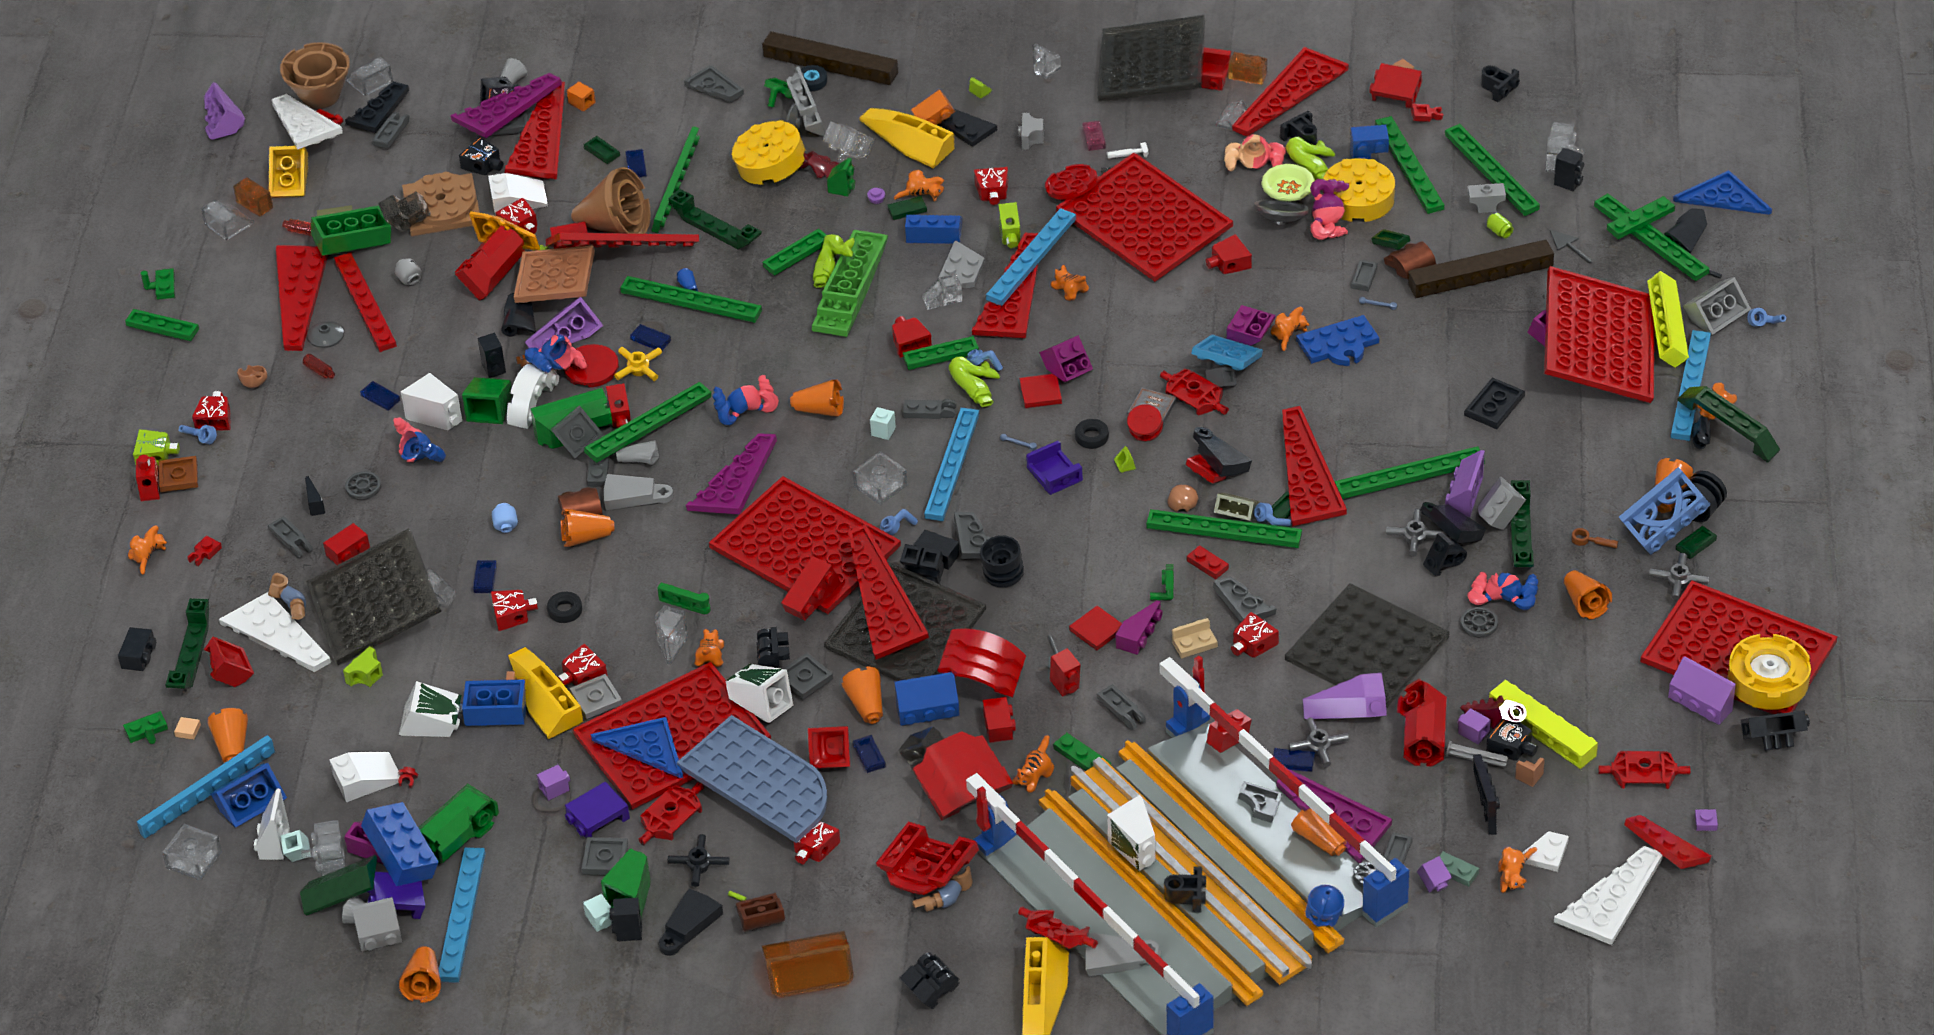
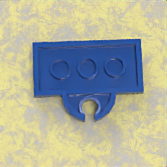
[1296,315,1379,366]

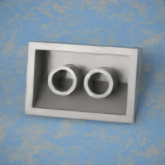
[1683,277,1751,335]

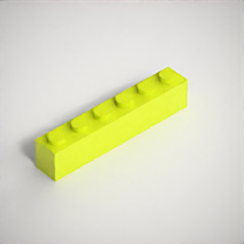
[1647,271,1689,368]
[1489,680,1598,769]

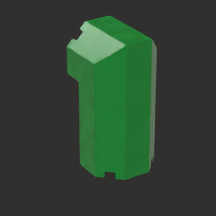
[530,388,612,449]
[418,783,499,864]

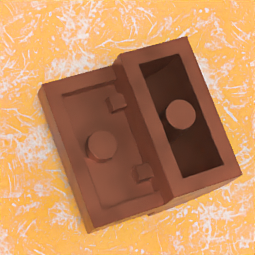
[1384,241,1436,279]
[558,487,603,518]
[736,893,785,931]

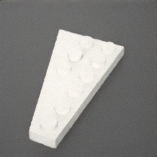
[272,94,342,150]
[219,592,331,672]
[1554,846,1663,945]

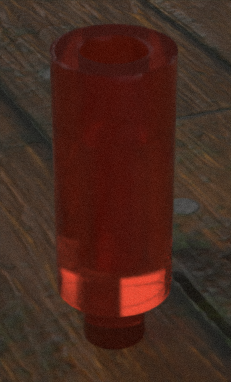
[283,219,311,236]
[303,354,335,379]

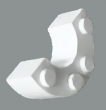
[507,364,559,429]

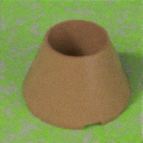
[280,42,350,109]

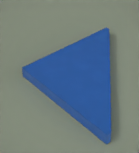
[1673,170,1772,214]
[591,717,683,778]

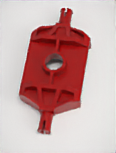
[1160,369,1229,416]
[1598,751,1690,789]
[638,782,704,845]
[1018,906,1098,949]

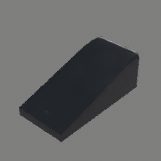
[305,476,325,516]

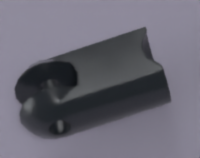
[1692,416,1711,449]

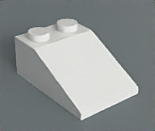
[488,173,548,215]
[329,752,400,802]
[254,789,290,860]

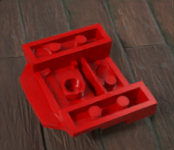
[937,629,1026,698]
[912,731,1013,821]
[876,821,979,895]

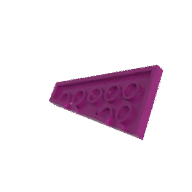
[450,73,562,138]
[686,433,777,514]
[1277,769,1392,864]

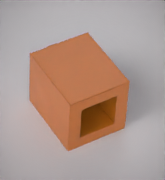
[567,81,596,112]

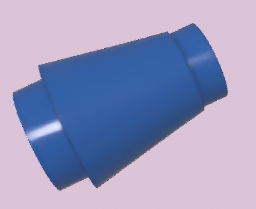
[676,268,698,291]

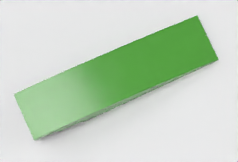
[812,230,888,337]

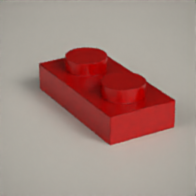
[1185,454,1226,483]
[1187,545,1229,580]

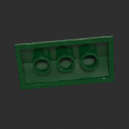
[300,855,377,916]

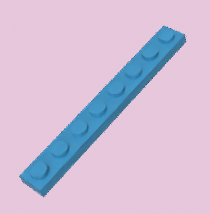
[986,208,1076,306]
[1671,330,1711,441]
[924,408,979,521]
[137,735,275,838]
[439,847,486,982]

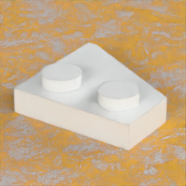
[1523,831,1569,872]

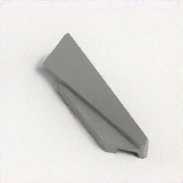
[786,66,825,136]

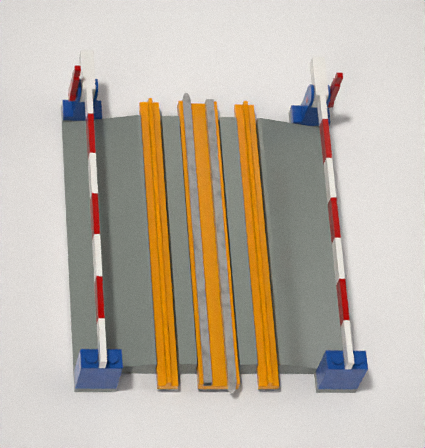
[966,655,1409,1035]

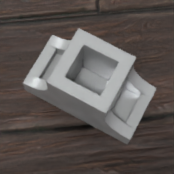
[1019,113,1044,149]
[1467,183,1506,213]

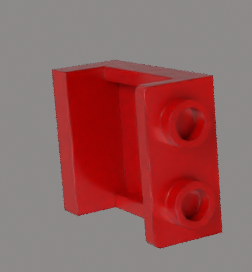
[1188,46,1231,91]
[1369,63,1422,108]

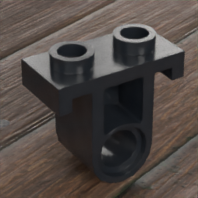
[1481,65,1520,102]
[1280,111,1317,145]
[1423,533,1467,576]
[1164,867,1206,913]

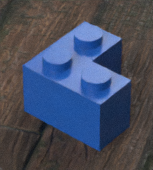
[1350,125,1389,159]

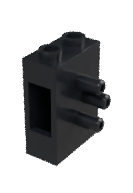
[1740,710,1810,751]

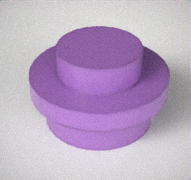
[867,188,885,204]

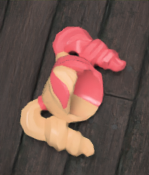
[1224,134,1286,171]

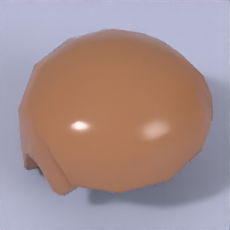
[237,365,268,388]
[1167,485,1199,512]

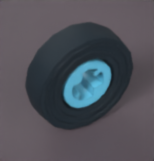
[800,65,828,91]

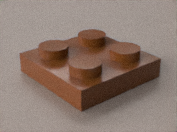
[159,456,198,492]

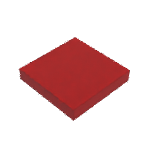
[1019,374,1062,408]
[1069,606,1122,651]

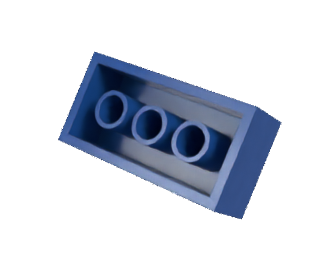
[361,802,438,886]

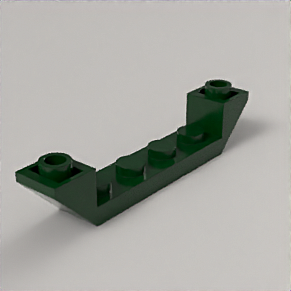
[668,189,762,249]
[1677,386,1780,463]
[1510,480,1534,567]
[165,598,209,689]

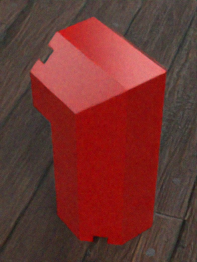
[455,226,525,301]
[1397,679,1447,767]

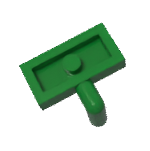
[764,77,793,107]
[141,268,175,300]
[1150,564,1174,600]
[123,711,168,744]

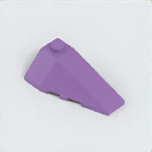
[204,82,245,140]
[524,297,603,349]
[1303,673,1387,719]

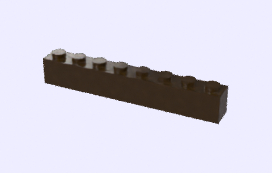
[762,31,898,86]
[1408,239,1554,298]

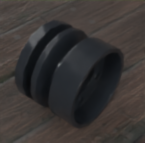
[1682,470,1727,522]
[980,535,1024,587]

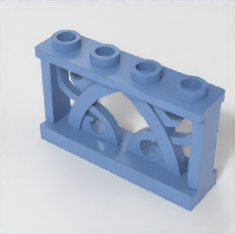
[1619,467,1710,554]

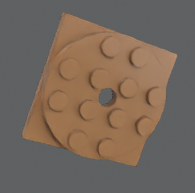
[402,172,480,236]

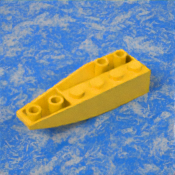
[860,108,955,168]
[508,647,583,739]
[1022,937,1069,1035]

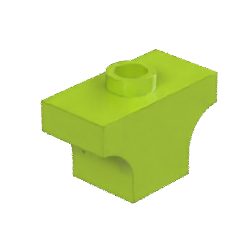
[343,646,383,687]

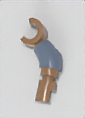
[268,573,306,620]
[912,866,973,912]

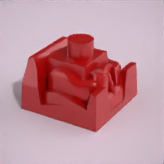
[204,637,254,687]
[808,726,850,768]

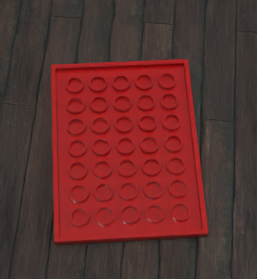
[1056,152,1233,282]
[1544,266,1654,403]
[709,476,901,614]
[1640,580,1838,714]
[573,662,771,810]

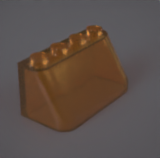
[762,931,854,997]

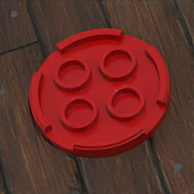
[1045,164,1098,199]
[564,344,619,387]

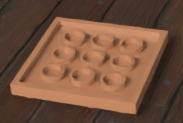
[514,245,595,303]

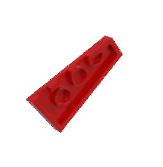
[1624,815,1711,869]

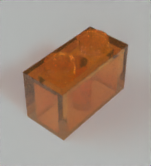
[1229,52,1267,85]
[233,177,273,217]

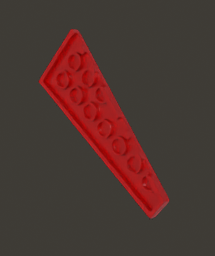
[1232,47,1349,137]
[505,82,565,179]
[546,233,699,248]
[972,233,1039,338]
[276,245,328,351]
[1282,406,1347,526]
[848,524,929,660]

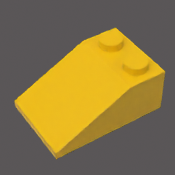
[269,146,308,198]

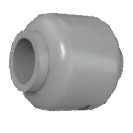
[394,258,421,285]

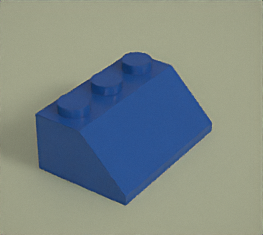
[905,215,963,244]
[894,672,960,726]
[462,679,526,726]
[210,763,287,828]

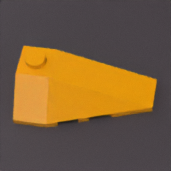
[469,212,540,251]

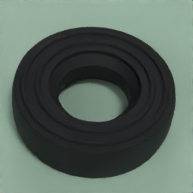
[1075,419,1109,449]
[547,591,582,623]

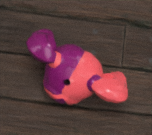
[1310,179,1350,240]

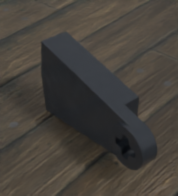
[1193,427,1252,477]
[1420,502,1486,543]
[659,888,723,956]

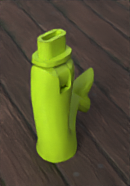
[1286,137,1335,180]
[813,234,855,288]
[949,357,1000,407]

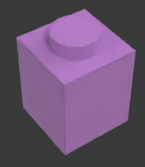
[1458,708,1490,744]
[537,765,570,800]
[1417,856,1452,893]

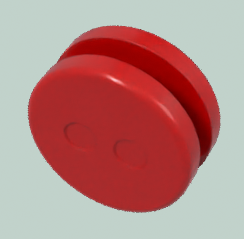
[1127,404,1163,441]

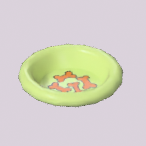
[1261,164,1315,202]

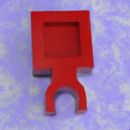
[1411,104,1443,122]
[187,535,222,566]

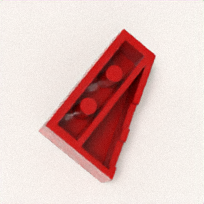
[781,556,841,621]

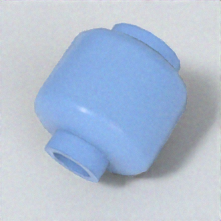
[491,503,518,533]

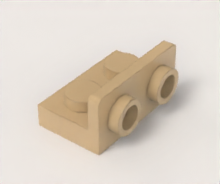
[1172,618,1218,658]

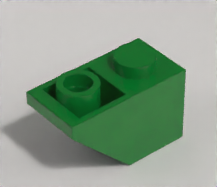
[827,158,856,196]

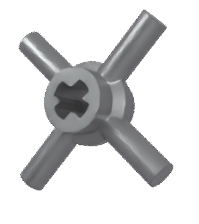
[1386,509,1445,556]
[1649,553,1709,601]
[1288,718,1349,767]

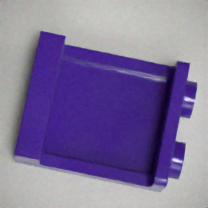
[1026,441,1083,495]
[565,782,630,839]
[367,872,425,919]

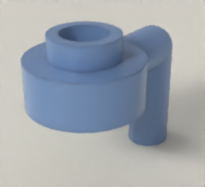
[1747,308,1786,327]
[966,349,1003,371]
[179,425,217,445]
[1254,503,1291,527]
[880,509,918,535]

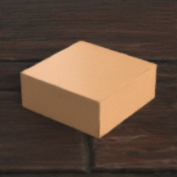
[174,717,201,740]

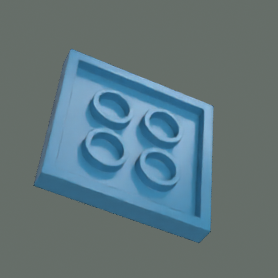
[1191,335,1263,370]

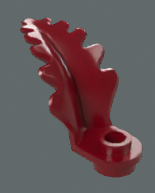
[798,151,854,178]
[1460,695,1527,729]

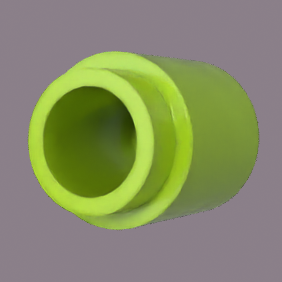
[1487,213,1514,239]

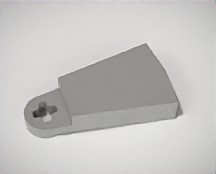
[604,474,673,510]
[1086,933,1161,977]

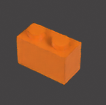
[911,89,955,125]

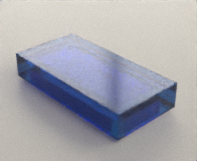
[625,149,647,178]
[630,324,671,350]
[360,381,401,411]
[473,560,497,593]
[853,735,886,773]
[1273,748,1315,772]

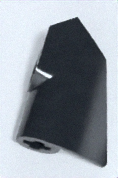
[1664,208,1707,253]
[501,292,536,337]

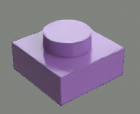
[1695,809,1718,831]

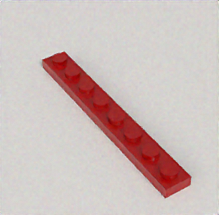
[334,252,397,352]

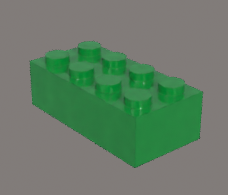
[311,205,391,256]

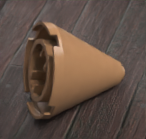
[571,167,651,234]

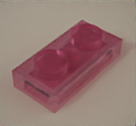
[1082,121,1106,151]

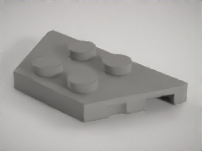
[935,241,985,293]

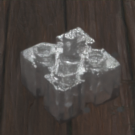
[822,121,875,163]
[1545,122,1585,173]
[301,820,346,876]

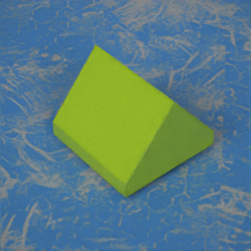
[969,78,992,99]
[1114,446,1136,472]

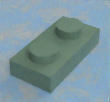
[1440,852,1479,887]

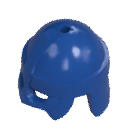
[1305,885,1345,927]

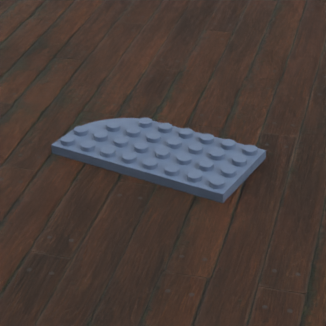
[677,715,827,843]

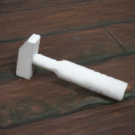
[1107,142,1148,159]

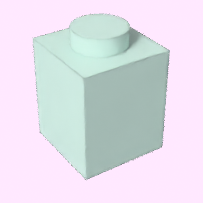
[870,407,896,440]
[281,830,311,862]
[583,894,614,932]

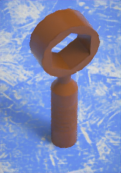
[1572,528,1619,549]

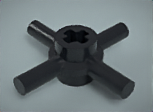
[668,834,730,887]

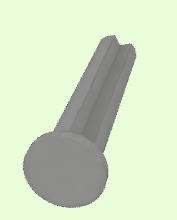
[1446,741,1508,768]

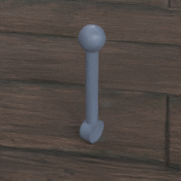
[1359,297,1397,310]
[1000,434,1037,450]

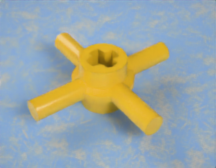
[614,347,662,381]

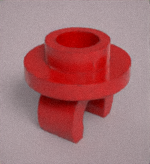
[398,767,418,788]

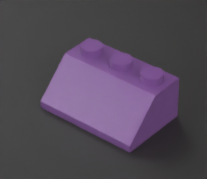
[1445,450,1485,517]
[1668,656,1736,725]

